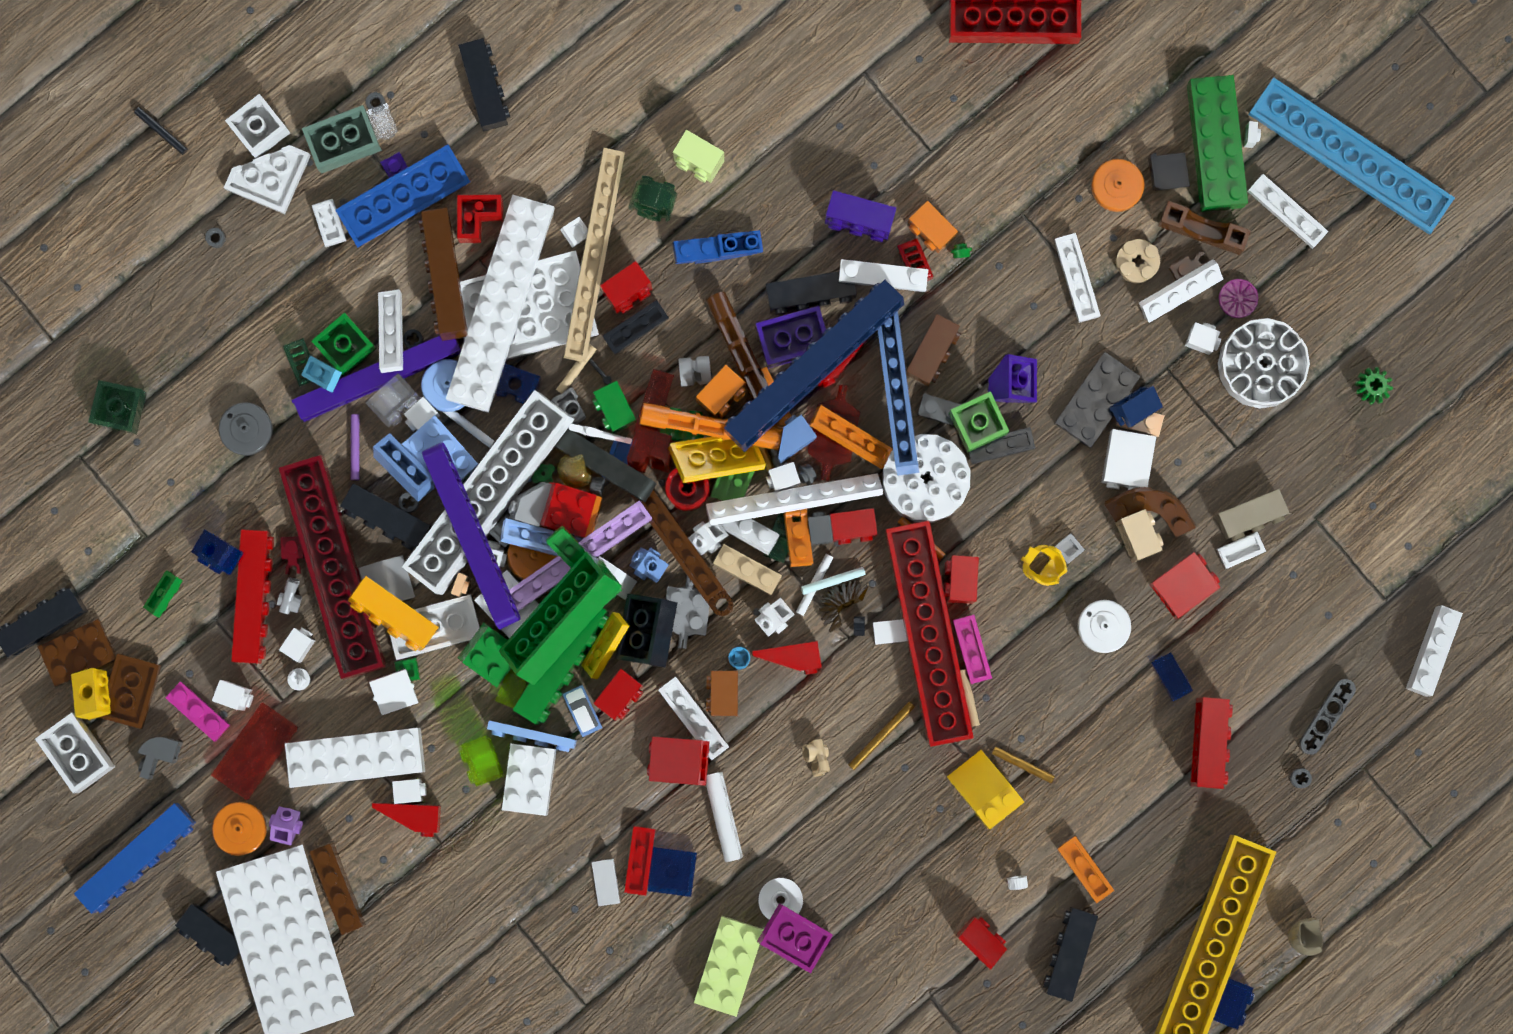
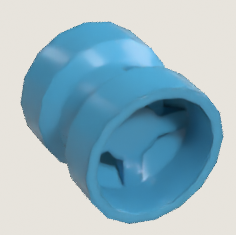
[728,647,750,670]

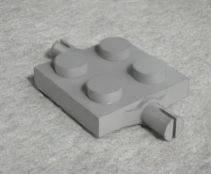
[666,574,709,649]

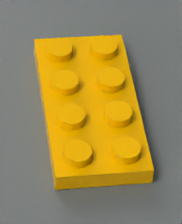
[668,436,766,483]

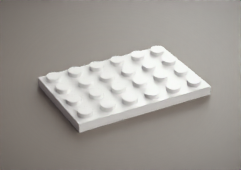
[460,250,599,360]

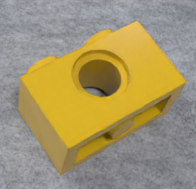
[71,668,111,720]

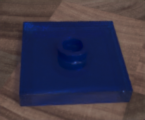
[647,847,697,897]

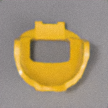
[1021,545,1067,586]

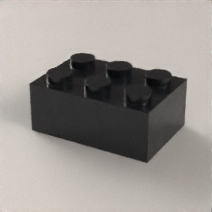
[615,594,678,668]

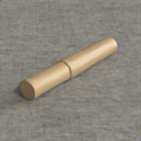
[556,344,597,394]
[960,669,980,727]

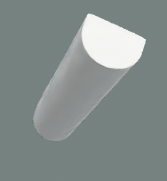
[706,772,743,862]

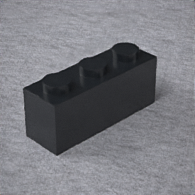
[175,903,240,966]

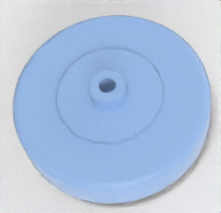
[421,359,464,412]

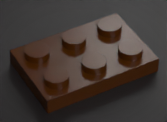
[37,619,116,687]
[98,654,161,729]

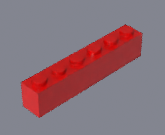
[231,530,274,664]

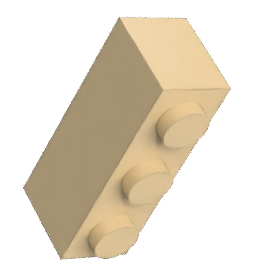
[713,544,782,596]

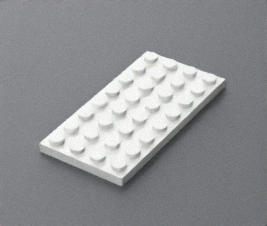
[216,845,354,1034]

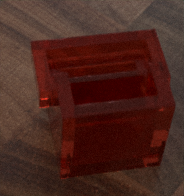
[627,426,672,473]

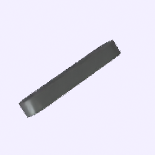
[1299,679,1356,754]

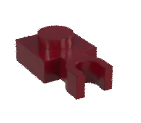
[281,536,305,575]

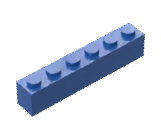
[74,803,196,914]

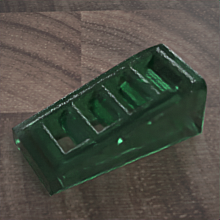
[283,337,312,387]

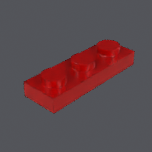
[624,826,656,896]

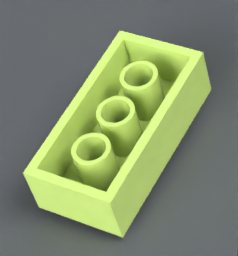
[694,916,764,1017]

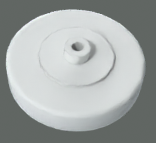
[1077,600,1131,653]

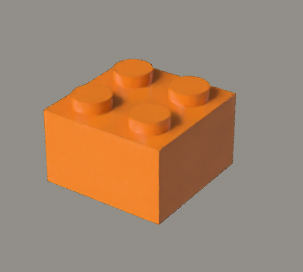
[696,365,746,418]

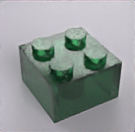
[88,380,147,435]

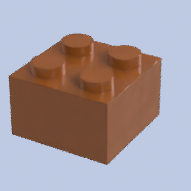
[706,671,738,717]

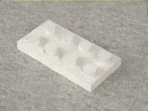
[390,594,480,660]

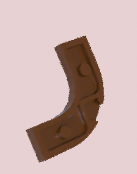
[1105,487,1196,537]

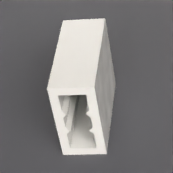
[1101,429,1156,490]

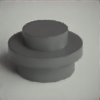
[797,464,817,485]

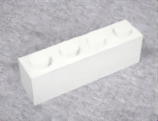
[1406,605,1463,697]

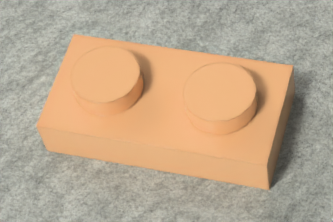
[1116,413,1165,437]

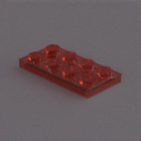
[211,702,299,800]

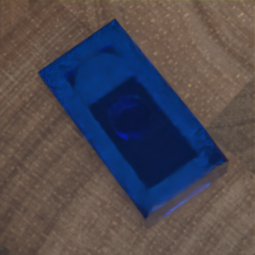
[1151,652,1193,701]

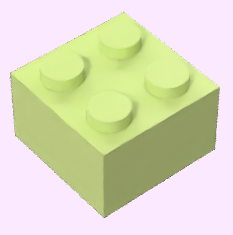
[673,130,724,183]

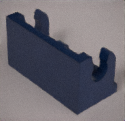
[1109,386,1163,428]

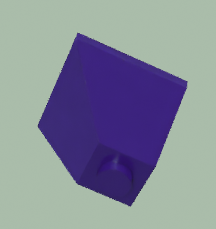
[988,354,1037,403]

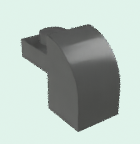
[138,737,183,779]

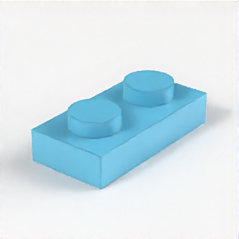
[301,356,342,392]

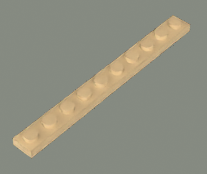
[563,148,625,362]

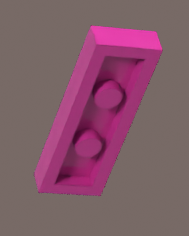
[953,615,992,684]
[166,681,230,742]

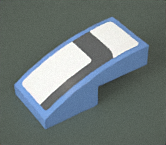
[563,685,602,737]

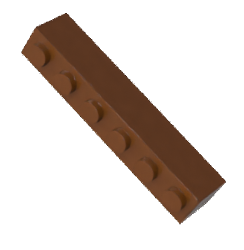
[419,207,468,341]

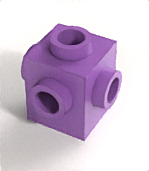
[269,806,303,845]

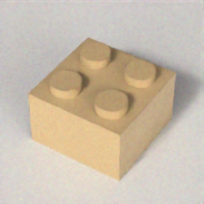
[1115,509,1164,563]

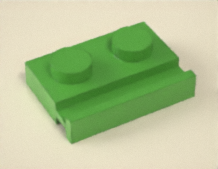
[711,471,755,501]

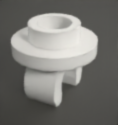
[288,668,310,690]

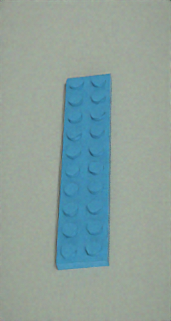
[1248,77,1455,235]

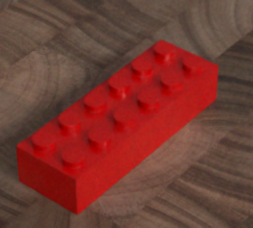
[949,0,1081,44]

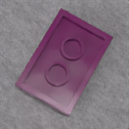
[757,903,833,973]

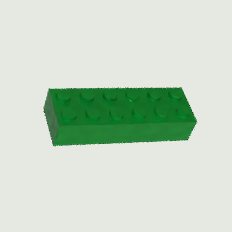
[1187,75,1248,212]
[499,551,622,685]
[513,608,609,725]

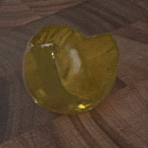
[557,454,593,488]

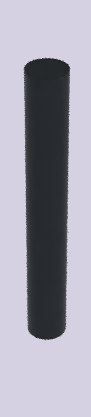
[134,107,188,155]

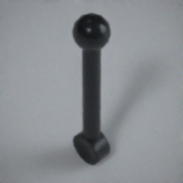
[588,358,612,385]

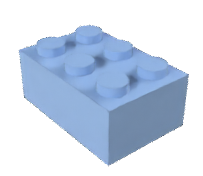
[402,415,479,483]

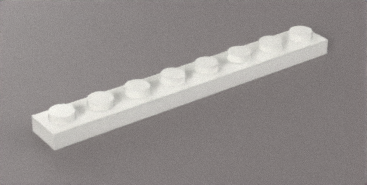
[706,473,883,525]

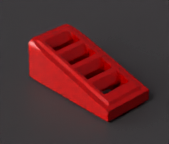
[897,238,934,281]

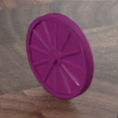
[1219,279,1258,318]

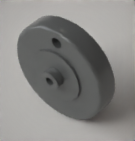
[219,402,273,456]

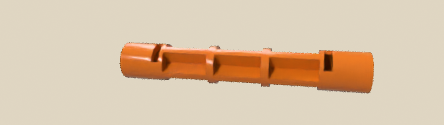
[640,403,782,450]

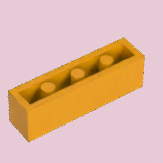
[348,576,439,651]

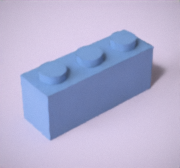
[373,433,434,502]

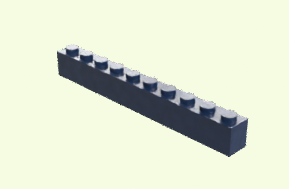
[724,280,905,452]

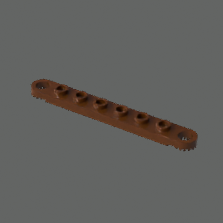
[629,471,734,616]

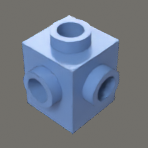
[629,547,669,583]

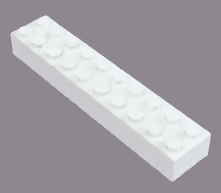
[402,390,574,595]

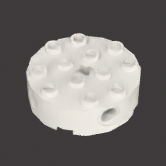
[1218,318,1310,409]
[882,434,971,523]

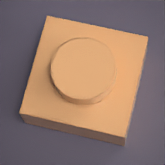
[451,573,470,597]

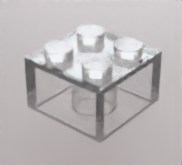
[365,373,421,427]

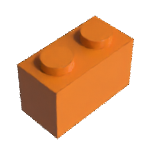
[908,201,958,253]

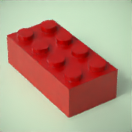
[1190,697,1233,789]

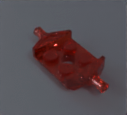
[808,385,861,482]

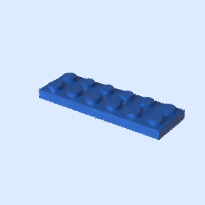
[335,144,470,248]

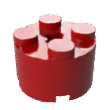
[665,468,710,511]

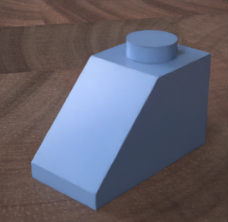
[778,415,817,463]

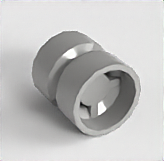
[678,356,711,387]

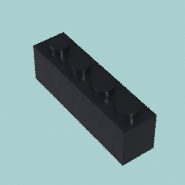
[458,38,510,132]
[766,271,857,315]
[340,483,431,551]
[0,587,88,658]
[1042,907,1098,1002]

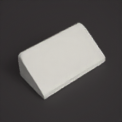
[592,859,620,906]

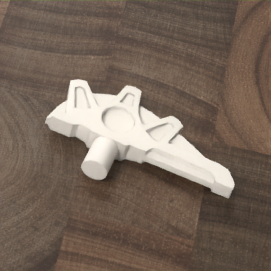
[568,424,632,444]

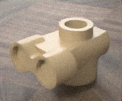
[802,739,830,777]

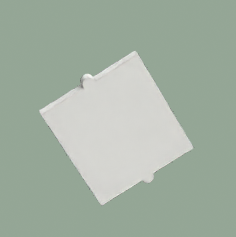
[369,669,418,715]

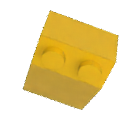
[947,750,1024,830]

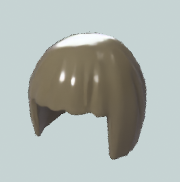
[1288,918,1323,956]

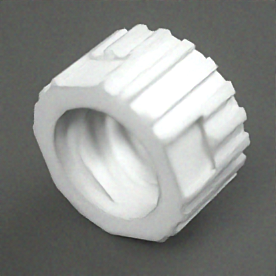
[1007,876,1028,890]

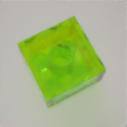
[459,735,505,787]

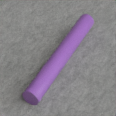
[351,414,359,480]

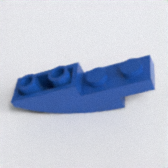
[672,230,763,264]

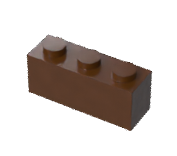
[906,314,961,386]

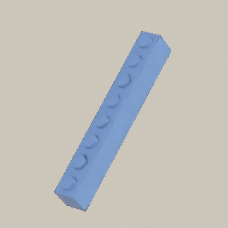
[878,311,920,476]

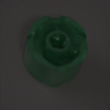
[628,176,678,222]

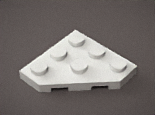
[224,145,311,214]

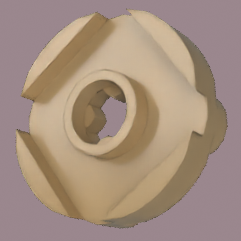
[1116,239,1160,284]

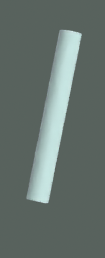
[801,567,865,595]

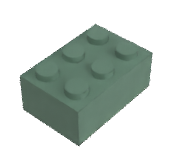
[302,105,382,174]

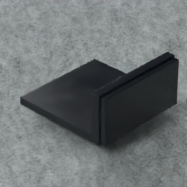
[1148,152,1190,191]

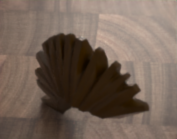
[819,580,869,633]

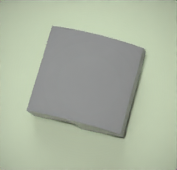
[358,555,415,601]

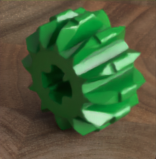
[1355,367,1393,405]

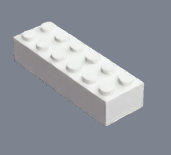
[285,728,425,788]

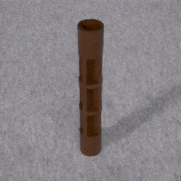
[706,292,768,400]

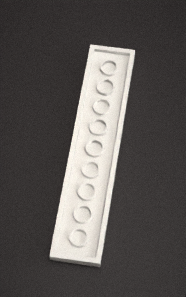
[446,195,555,413]

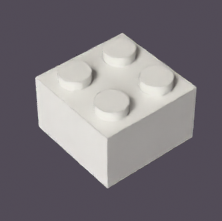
[225,94,290,159]

